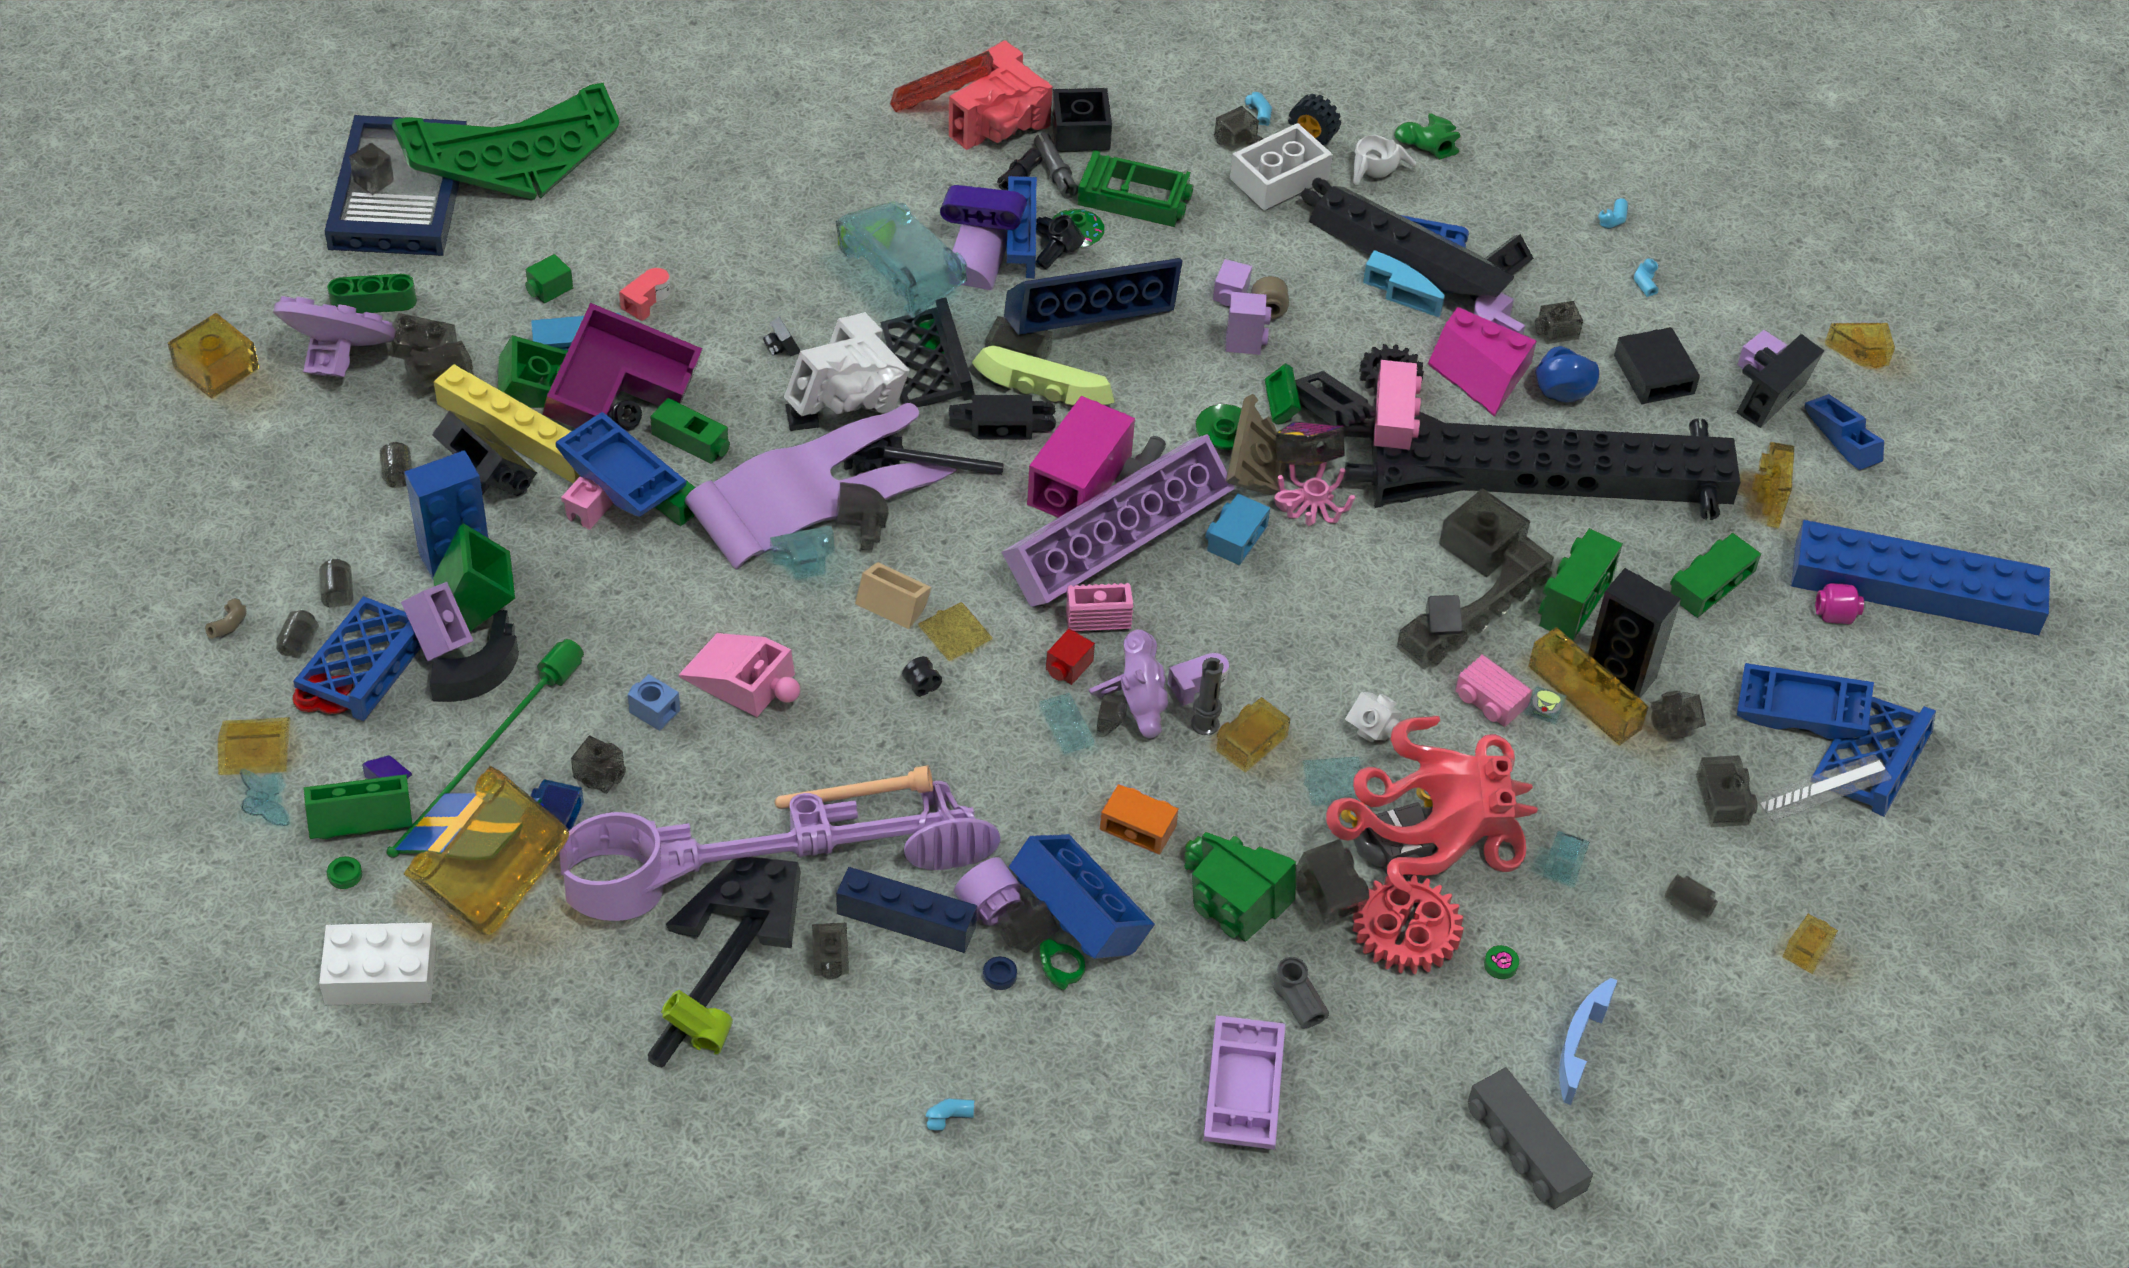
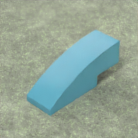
[1363,250,1445,317]

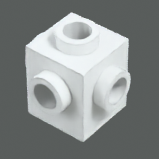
[1345,692,1403,742]

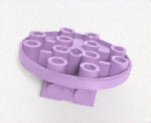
[273,296,396,377]

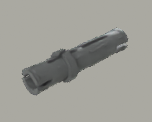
[1034,132,1078,198]

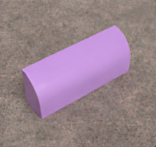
[947,224,1007,290]

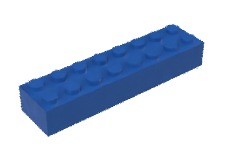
[1791,520,2050,636]

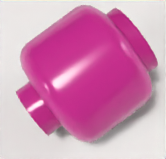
[1815,583,1864,624]

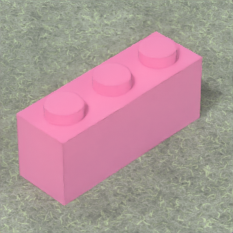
[1374,360,1422,450]

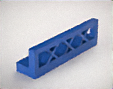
[1007,176,1037,279]

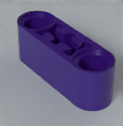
[940,185,1027,230]

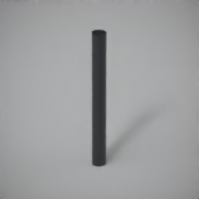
[882,446,1004,475]

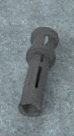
[1191,657,1224,735]

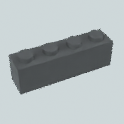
[1468,1067,1593,1210]

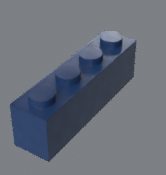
[836,866,977,953]

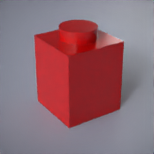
[1046,629,1095,685]

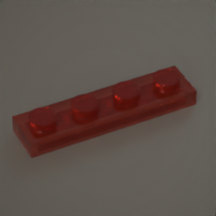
[890,51,994,112]

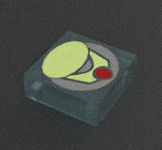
[1526,686,1567,725]

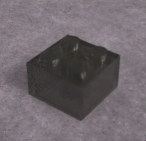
[1439,488,1530,578]

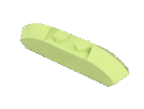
[972,345,1114,406]

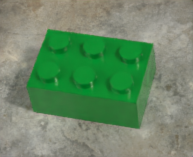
[1538,528,1623,642]

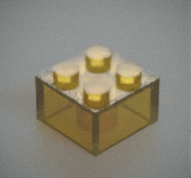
[167,313,259,399]

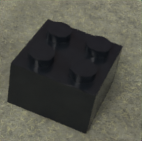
[1051,88,1112,151]

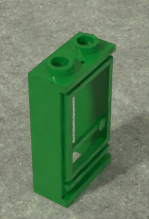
[1077,150,1194,227]

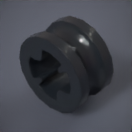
[611,400,642,428]

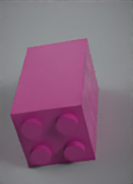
[1027,396,1135,518]

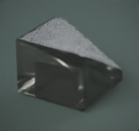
[1096,694,1127,737]

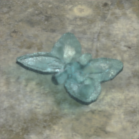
[240,768,290,826]

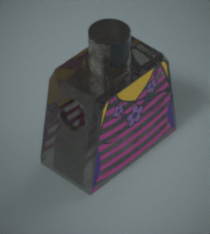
[1276,422,1345,466]

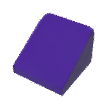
[362,755,412,779]

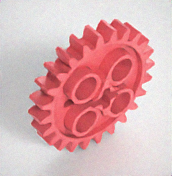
[1352,875,1464,974]

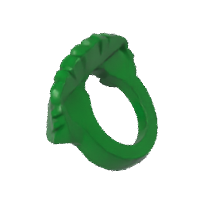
[1039,939,1086,990]

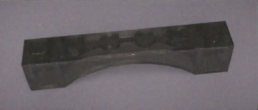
[1396,536,1554,670]

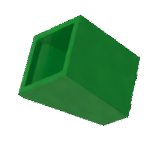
[433,523,515,631]

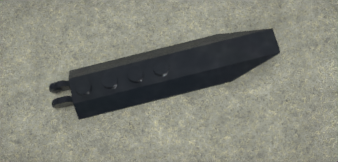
[1300,177,1514,297]

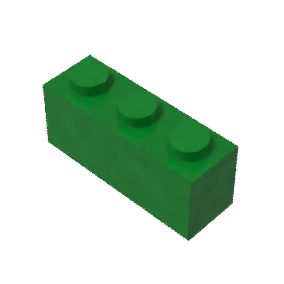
[1670,533,1762,618]
[304,774,413,839]

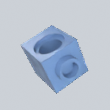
[628,674,680,731]

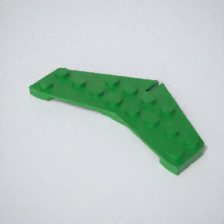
[392,83,619,200]

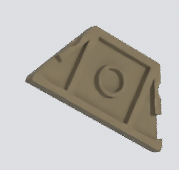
[1226,393,1289,495]

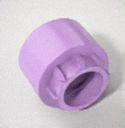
[954,857,1021,926]

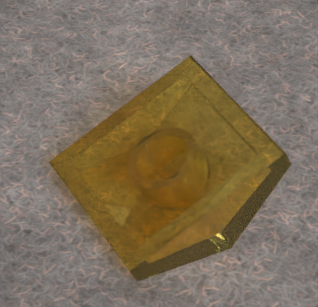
[218,717,290,775]

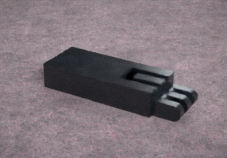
[1295,371,1376,429]

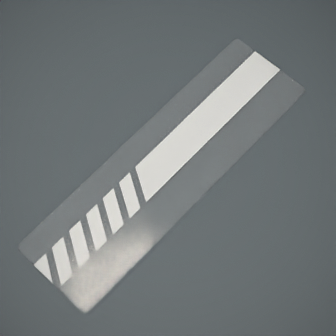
[1760,754,1892,821]

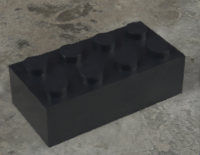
[1583,568,1681,701]

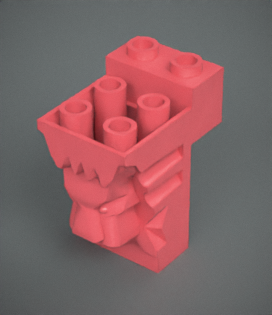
[949,40,1053,150]

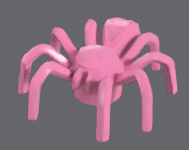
[1274,459,1355,526]

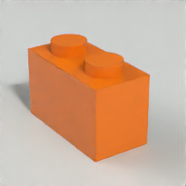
[1100,784,1179,855]

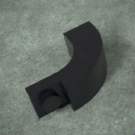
[429,610,519,702]

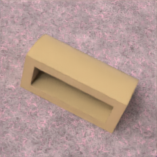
[855,562,931,629]

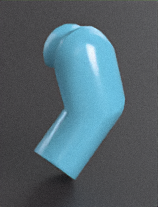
[1245,92,1272,126]
[1598,199,1628,229]
[1634,258,1659,297]
[925,1099,974,1130]

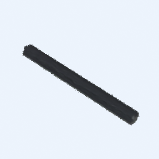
[648,916,766,1068]

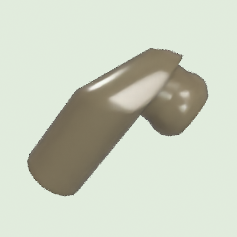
[205,598,247,639]

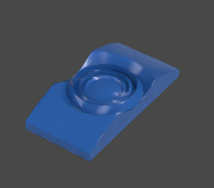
[556,412,686,517]
[1737,663,1874,739]

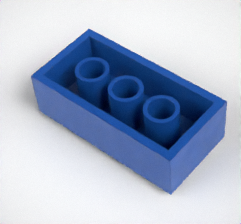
[404,450,489,579]
[1009,834,1155,959]

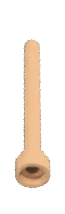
[775,765,933,809]

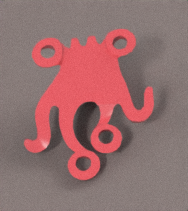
[1326,716,1538,892]

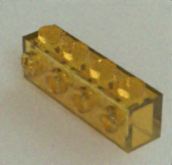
[1528,627,1649,746]

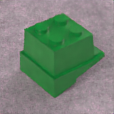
[1192,832,1296,942]

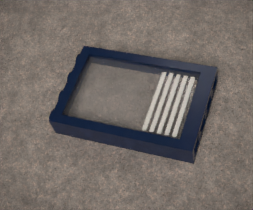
[324,115,467,256]

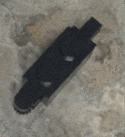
[949,395,1056,440]

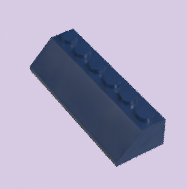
[1004,258,1183,335]

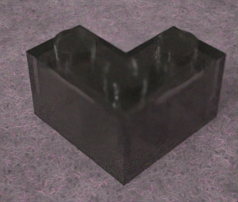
[1296,839,1369,924]

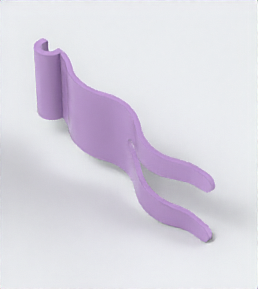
[685,403,957,569]

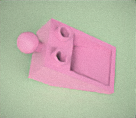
[679,633,800,717]

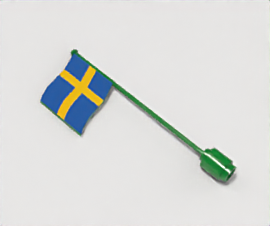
[386,639,584,860]

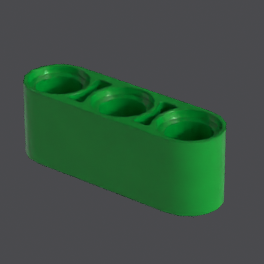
[327,273,417,314]

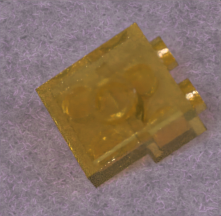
[1752,442,1795,528]

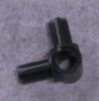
[1036,214,1085,269]

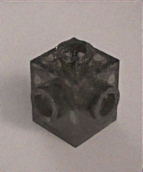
[1650,690,1706,739]
[571,735,626,794]

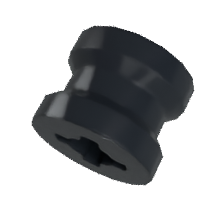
[902,656,942,697]

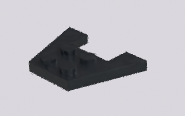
[666,857,801,948]

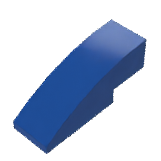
[1805,394,1884,470]

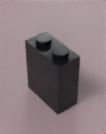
[1614,327,1700,405]

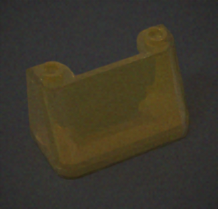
[403,766,569,936]

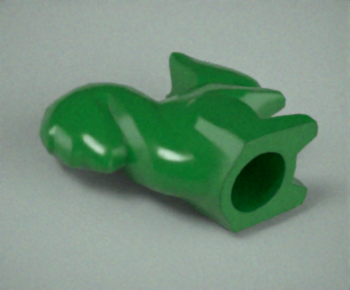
[1394,113,1461,160]

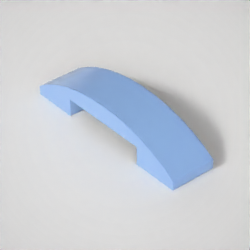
[1559,978,1617,1105]

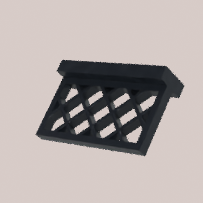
[880,297,975,407]

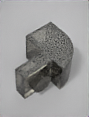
[836,482,889,553]

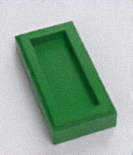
[1264,363,1301,425]

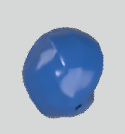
[1535,346,1600,403]

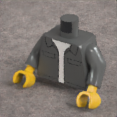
[1341,788,1437,882]

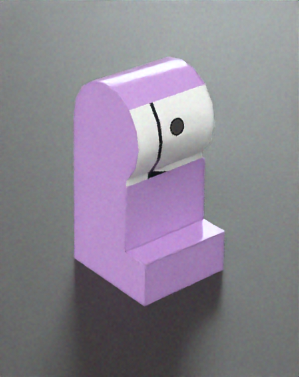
[1168,653,1229,706]

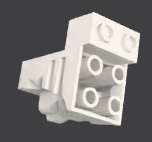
[784,312,910,416]

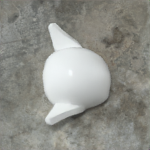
[1353,135,1416,185]

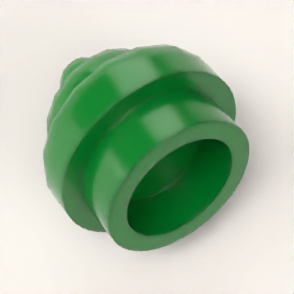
[1184,836,1203,870]

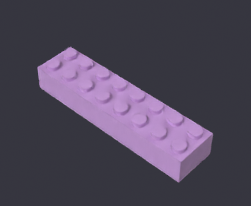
[1002,434,1235,607]

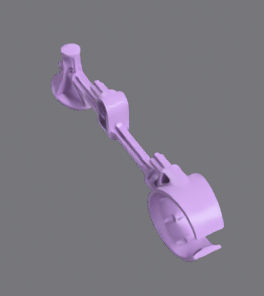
[559,781,1001,921]

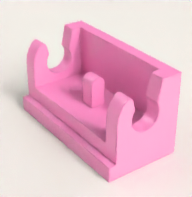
[561,476,613,530]

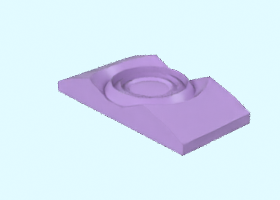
[1203,1015,1285,1150]

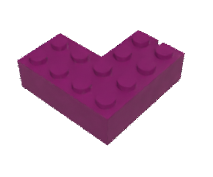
[542,303,703,428]

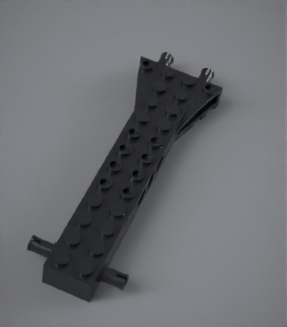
[1343,397,1741,520]

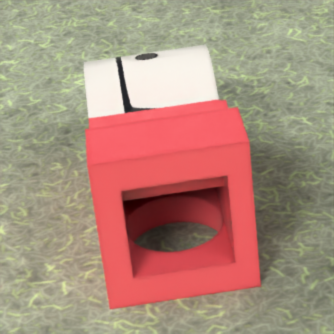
[619,268,670,321]

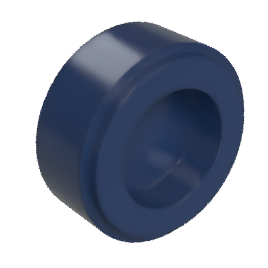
[983,956,1017,990]

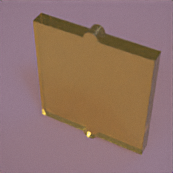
[918,602,992,661]

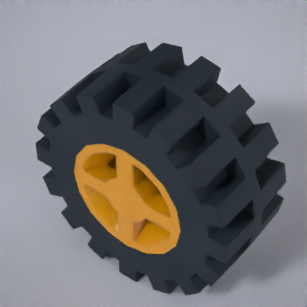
[1288,94,1341,145]

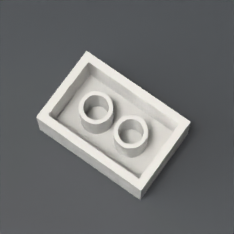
[1230,123,1333,210]
[319,923,436,1005]

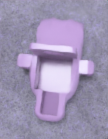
[1089,629,1168,738]

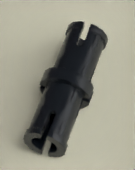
[997,148,1043,191]

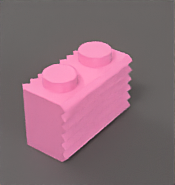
[1066,583,1133,631]
[1455,654,1533,727]

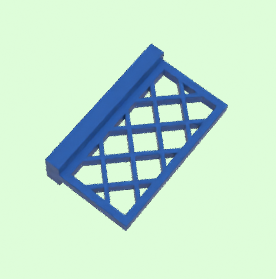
[293,596,421,721]
[1811,697,1936,817]

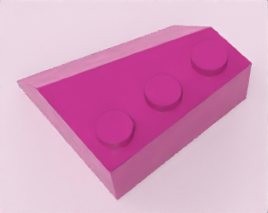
[1428,307,1537,417]

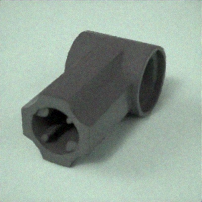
[1273,957,1329,1029]

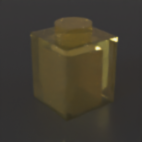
[1783,913,1838,974]

